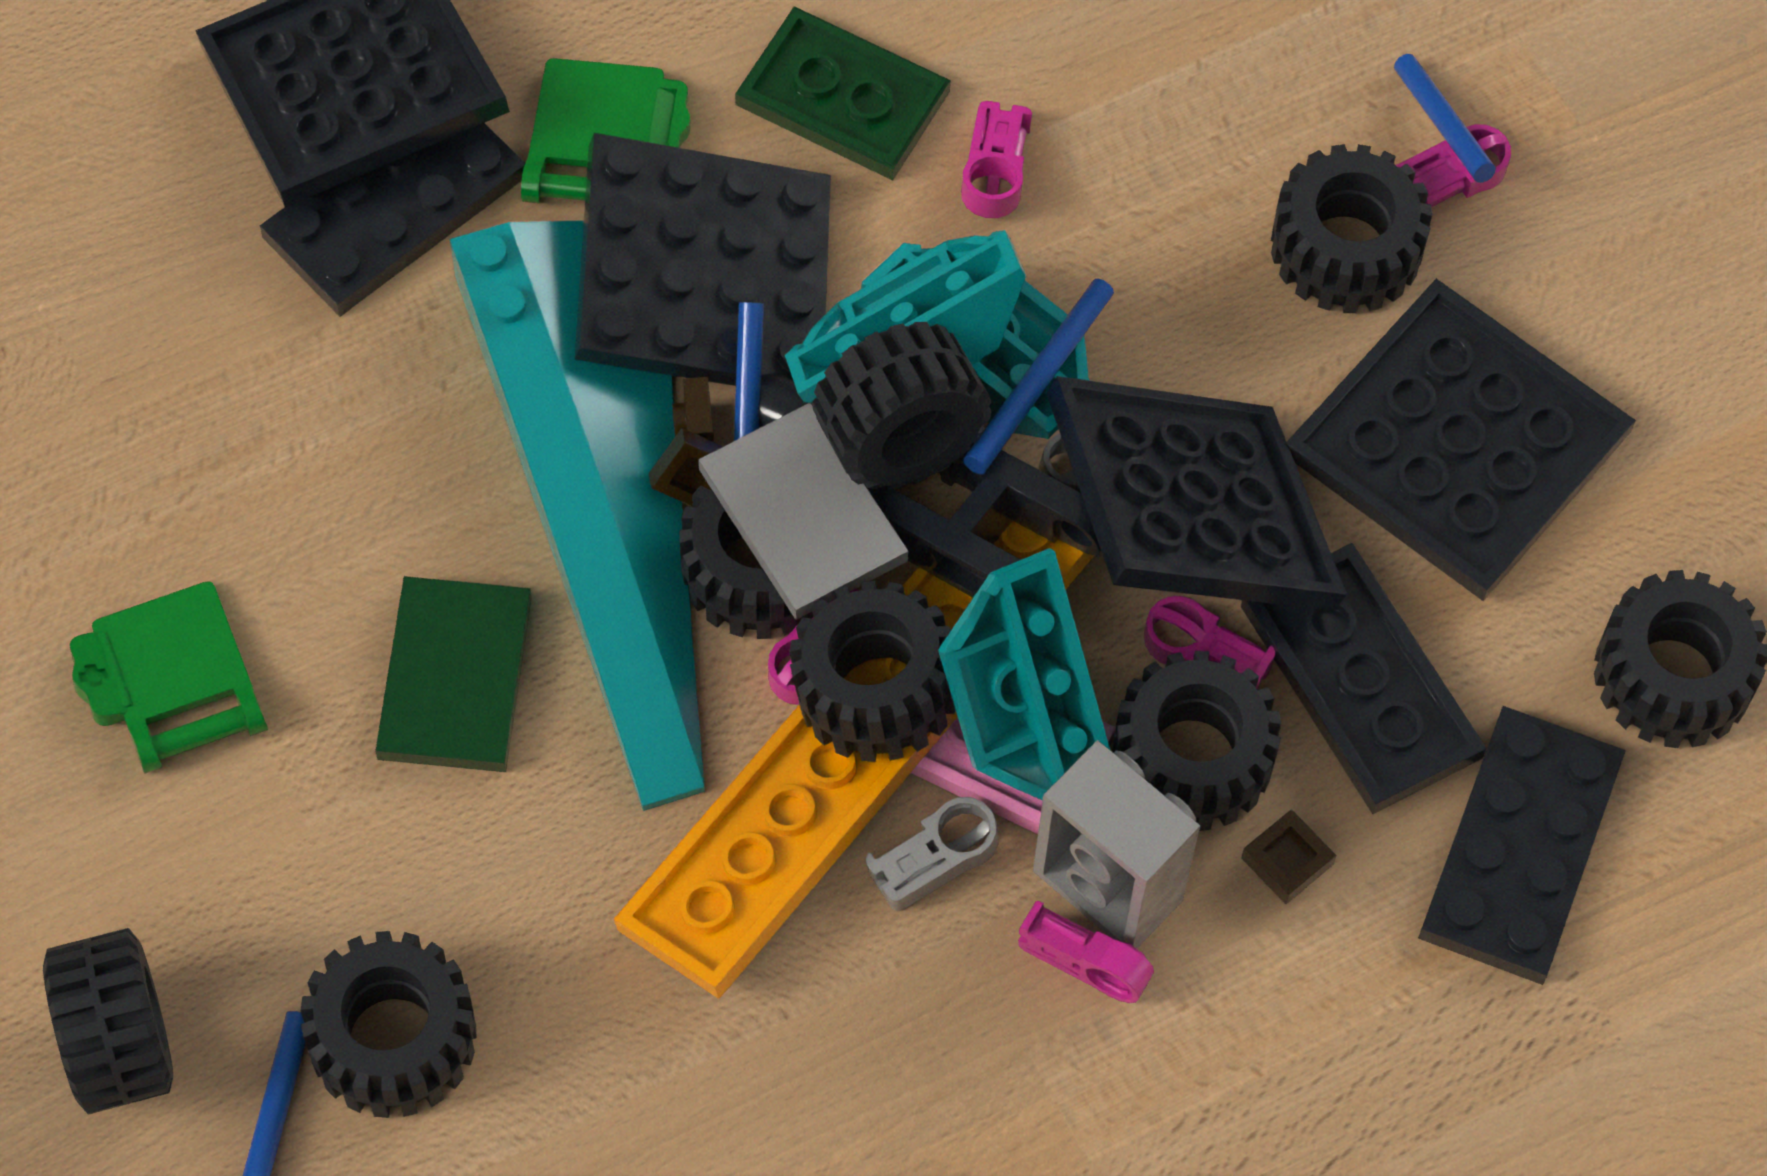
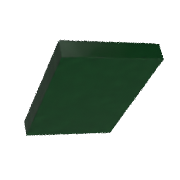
[735,6,951,181]
[375,576,532,772]

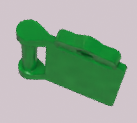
[521,58,691,203]
[70,581,268,774]

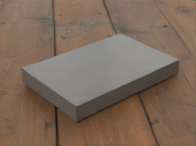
[699,403,908,620]

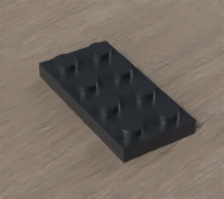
[260,123,525,317]
[1241,543,1487,814]
[1418,706,1626,985]

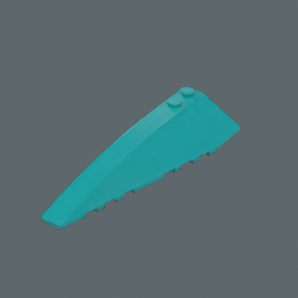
[450,221,705,811]

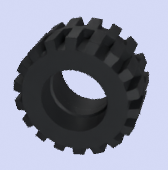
[1271,144,1432,313]
[812,322,992,489]
[679,486,814,639]
[1594,570,1767,748]
[789,581,956,762]
[1112,651,1281,831]
[43,928,173,1115]
[301,931,477,1118]

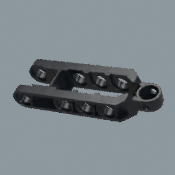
[759,372,1102,597]

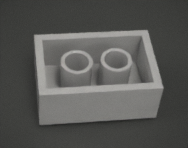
[1033,740,1200,949]

